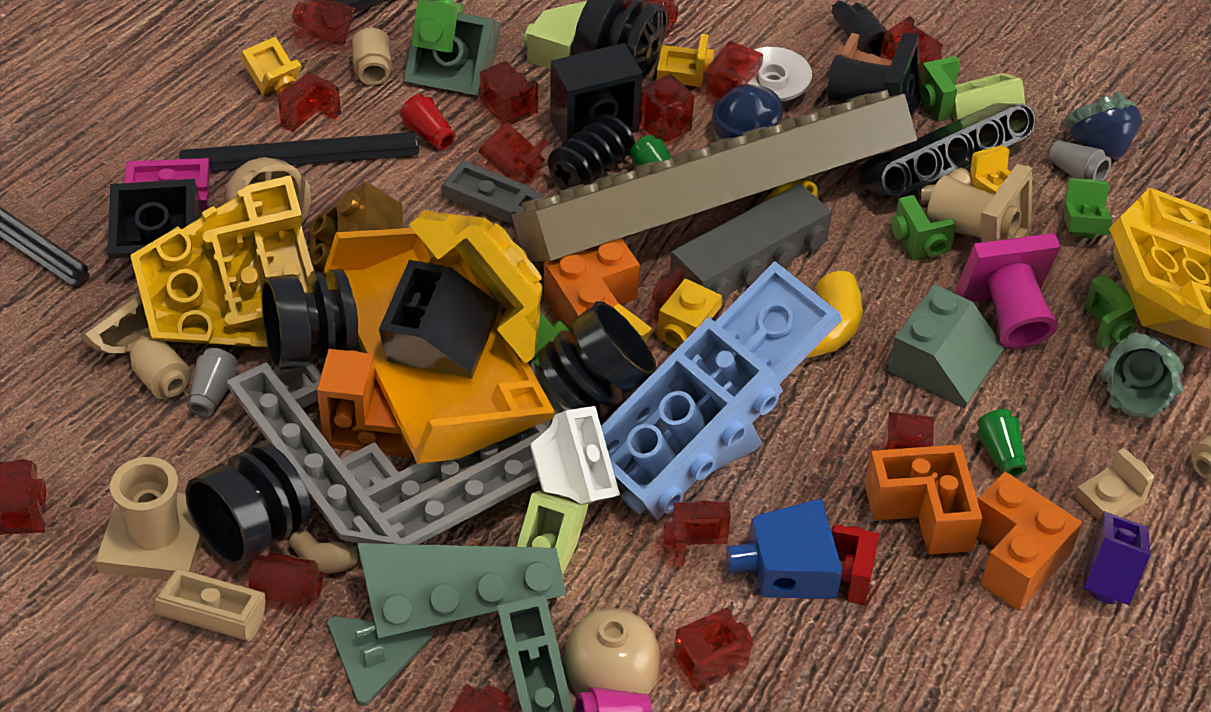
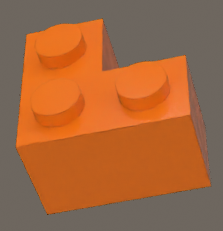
[544,238,640,333]
[317,349,413,458]
[864,444,982,555]
[977,471,1082,611]

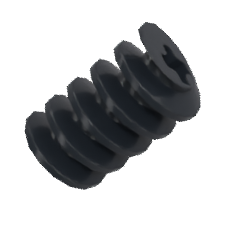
[548,114,635,190]

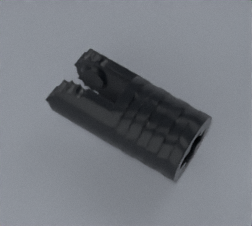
[832,0,892,57]

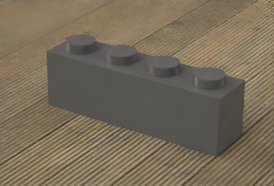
[669,183,832,301]

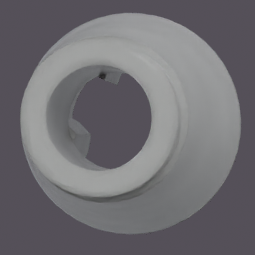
[1048,140,1111,181]
[187,348,238,417]

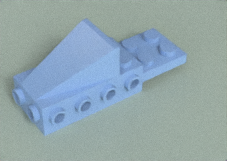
[601,261,842,521]

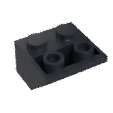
[379,260,500,378]

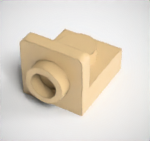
[1074,448,1154,522]

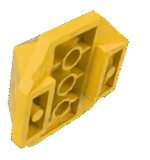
[1109,187,1211,348]

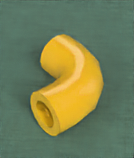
[806,271,863,358]

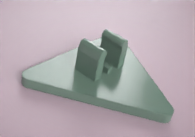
[328,616,432,706]

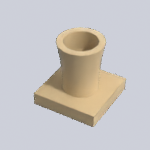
[926,164,1033,243]
[95,457,204,580]

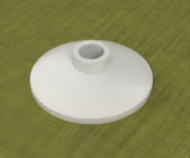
[735,47,812,101]

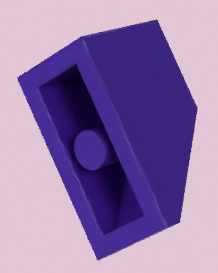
[1084,511,1151,605]

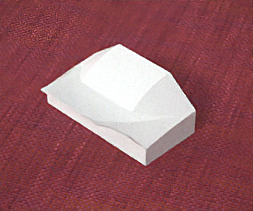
[530,406,620,505]

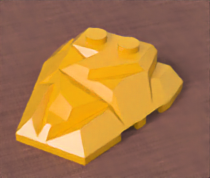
[130,175,314,347]
[409,210,542,364]

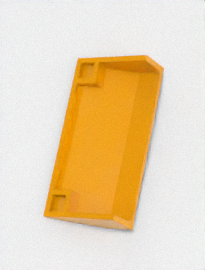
[324,228,555,464]

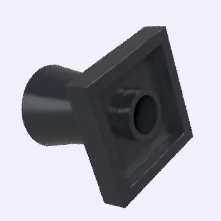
[828,33,921,119]

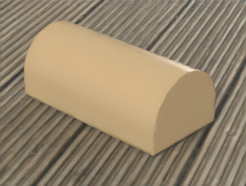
[155,568,265,641]

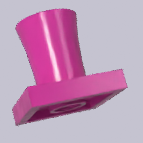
[956,233,1060,349]

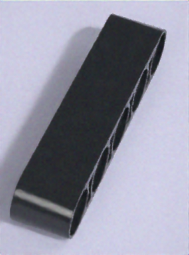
[859,103,1035,197]

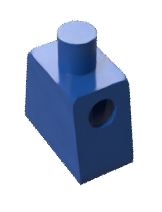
[726,499,843,599]

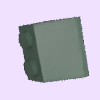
[404,13,501,96]
[888,284,1004,408]

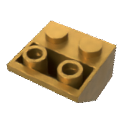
[309,181,403,278]

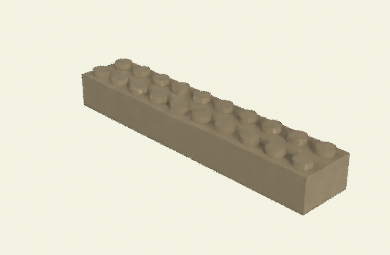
[511,90,917,262]

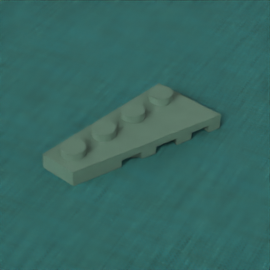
[357,543,567,639]

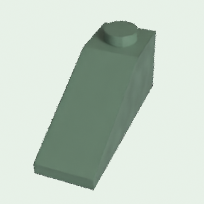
[497,594,573,712]

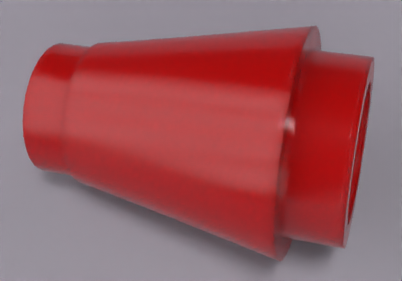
[399,94,456,150]

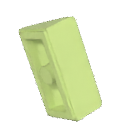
[952,73,1025,121]

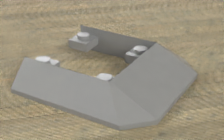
[227,359,573,545]

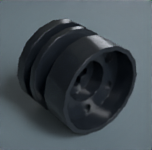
[573,0,668,80]
[261,268,358,370]
[538,301,657,420]
[185,441,311,567]

